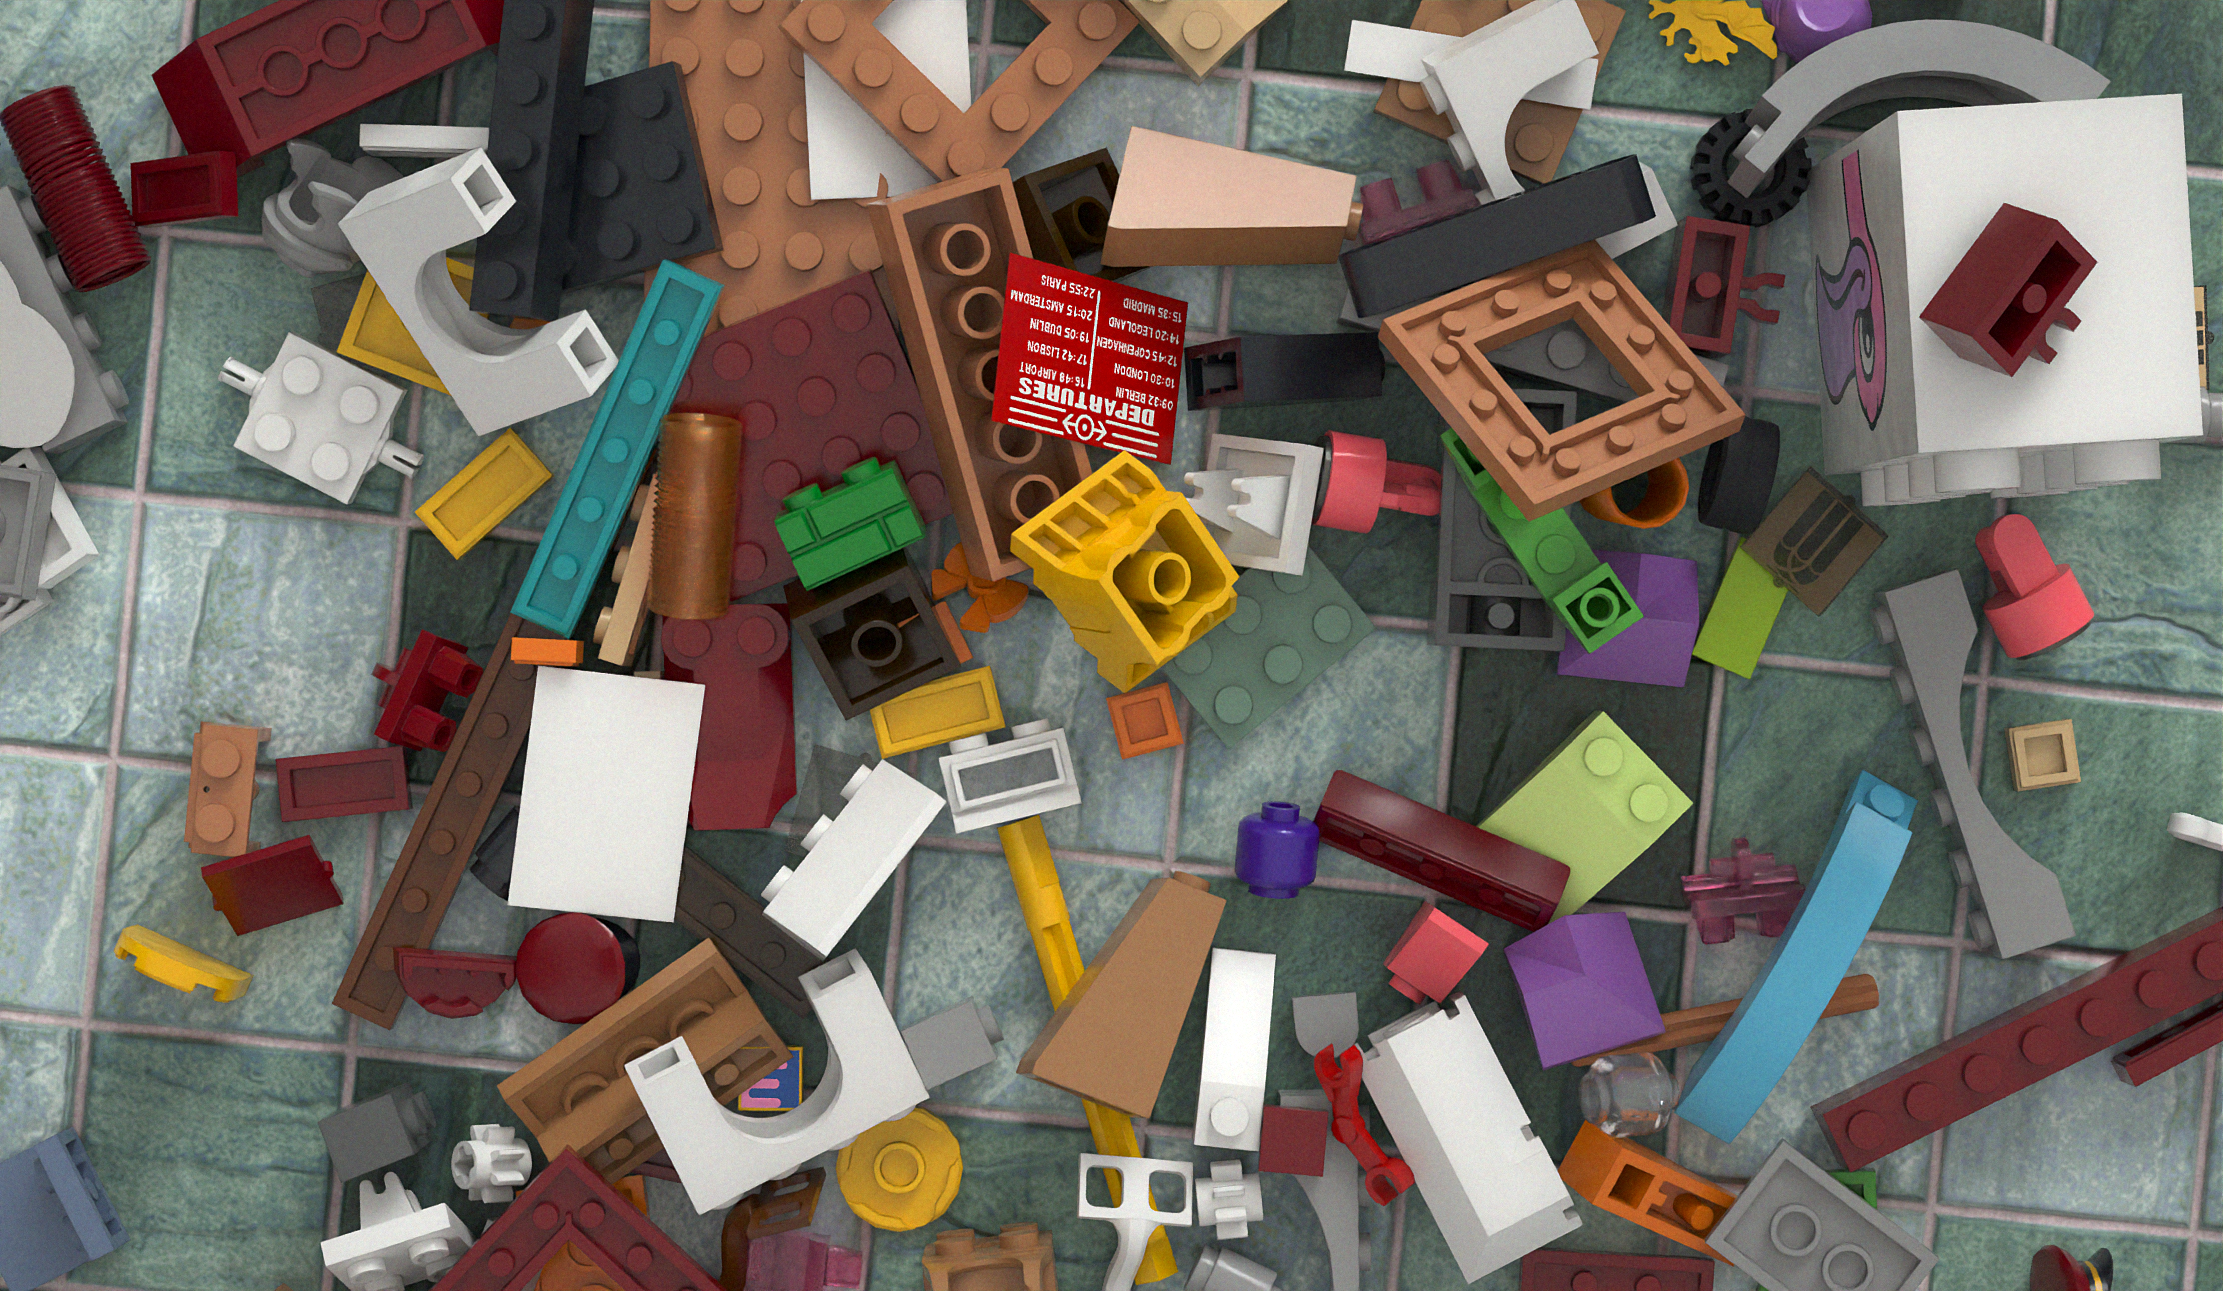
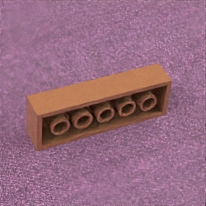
[866,168,1092,581]

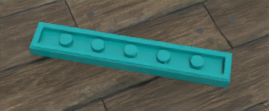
[510,259,725,639]

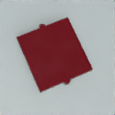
[201,835,344,936]

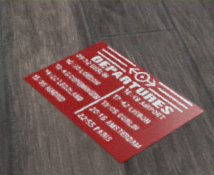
[991,253,1188,465]

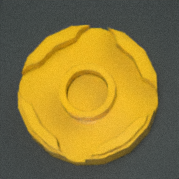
[835,1105,964,1232]

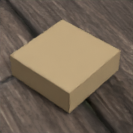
[2004,719,2081,792]

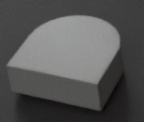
[1291,991,1359,1058]

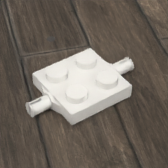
[218,332,424,504]

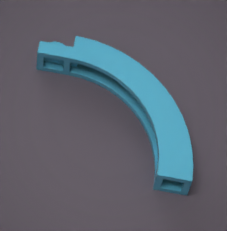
[1674,770,1918,1144]

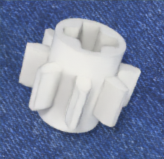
[451,1124,532,1203]
[1195,1159,1263,1240]

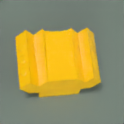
[1010,450,1240,693]

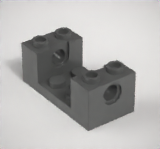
[1427,388,1577,651]

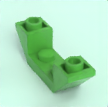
[1439,428,1644,654]

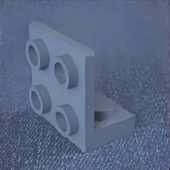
[0,1126,131,1291]

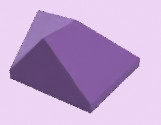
[1556,549,1699,687]
[1503,912,1666,1071]

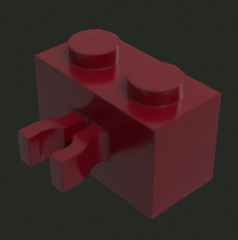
[1919,203,2098,377]
[1662,216,1786,358]

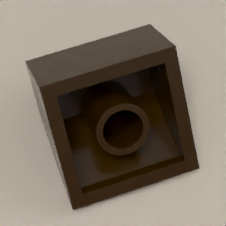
[1012,147,1153,283]
[783,547,961,721]

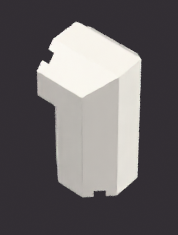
[1355,991,1583,1284]

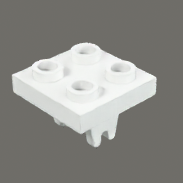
[1184,433,1324,576]
[320,1172,477,1291]

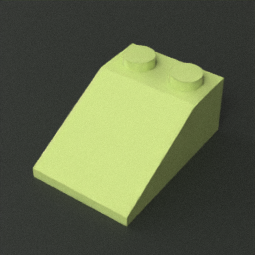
[1476,710,1693,924]

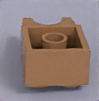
[921,1221,1059,1291]

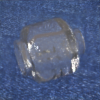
[1579,1052,1680,1138]

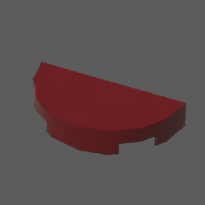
[393,947,517,1019]

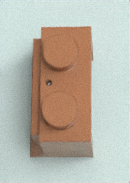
[184,721,272,857]

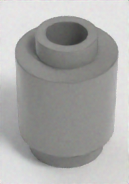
[1183,1245,1283,1291]

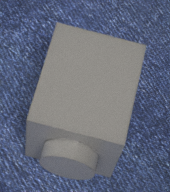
[901,996,1004,1091]

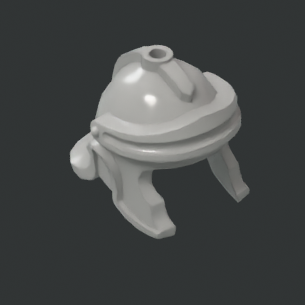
[261,138,404,278]

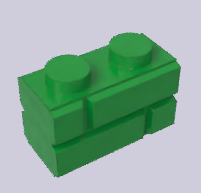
[774,457,927,591]

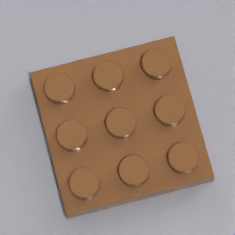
[1373,0,1626,185]

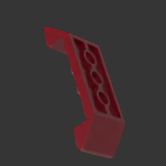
[151,0,504,178]

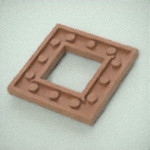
[778,0,1140,183]
[1378,239,1746,522]

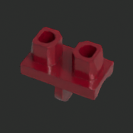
[371,629,484,752]

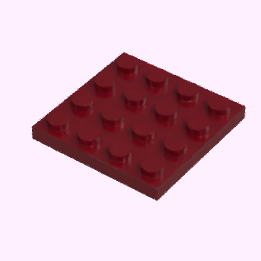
[660,268,953,602]

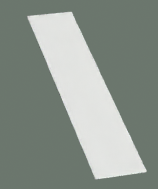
[1344,20,1598,110]

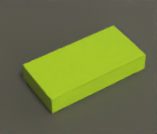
[1692,537,1800,679]

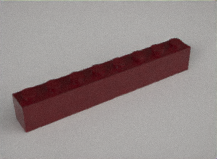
[1810,906,2223,1172]

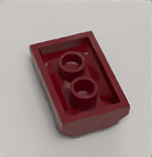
[661,603,797,831]

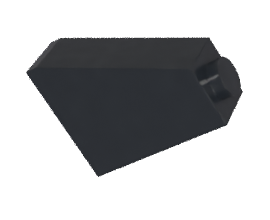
[1184,332,1386,411]

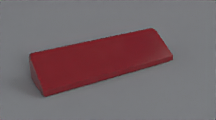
[1313,770,1570,932]

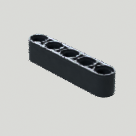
[1338,154,1656,318]

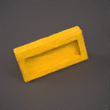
[415,428,555,560]
[870,666,1006,759]

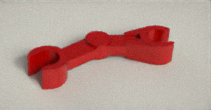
[1314,1043,1415,1206]

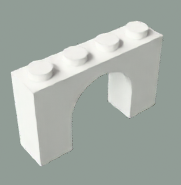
[1420,0,1678,270]
[338,147,619,436]
[624,948,930,1215]

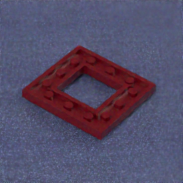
[429,1144,728,1291]

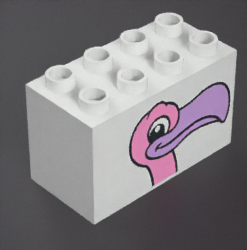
[1807,94,2203,506]

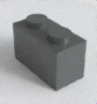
[317,1081,436,1183]

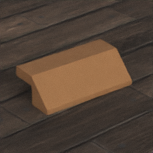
[497,938,794,1184]

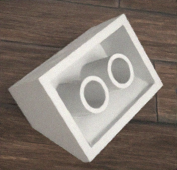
[761,759,947,962]

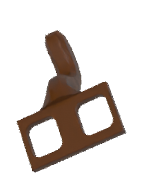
[716,1166,826,1291]

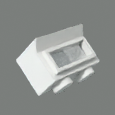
[939,718,1082,834]

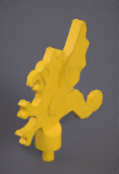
[1649,0,1778,66]

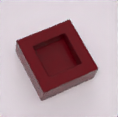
[1258,1104,1329,1177]

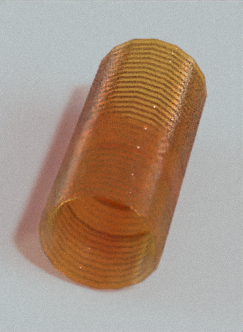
[646,413,743,619]

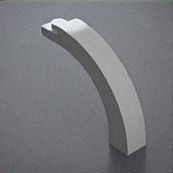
[1727,19,2111,198]

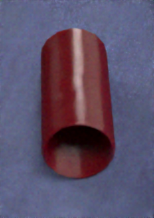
[0,85,151,292]

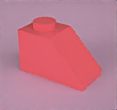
[1383,901,1489,1005]

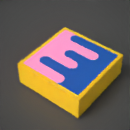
[738,1045,804,1111]

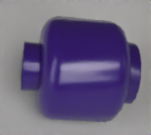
[1235,801,1320,899]

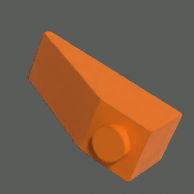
[1557,1119,1737,1267]

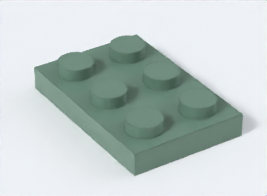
[1161,545,1377,749]

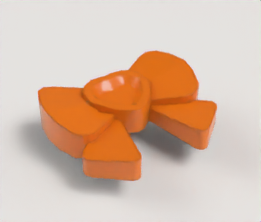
[931,542,1029,633]

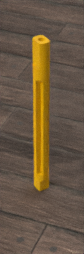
[997,815,1178,1285]

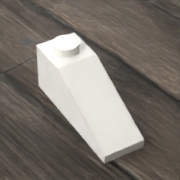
[1192,947,1276,1152]

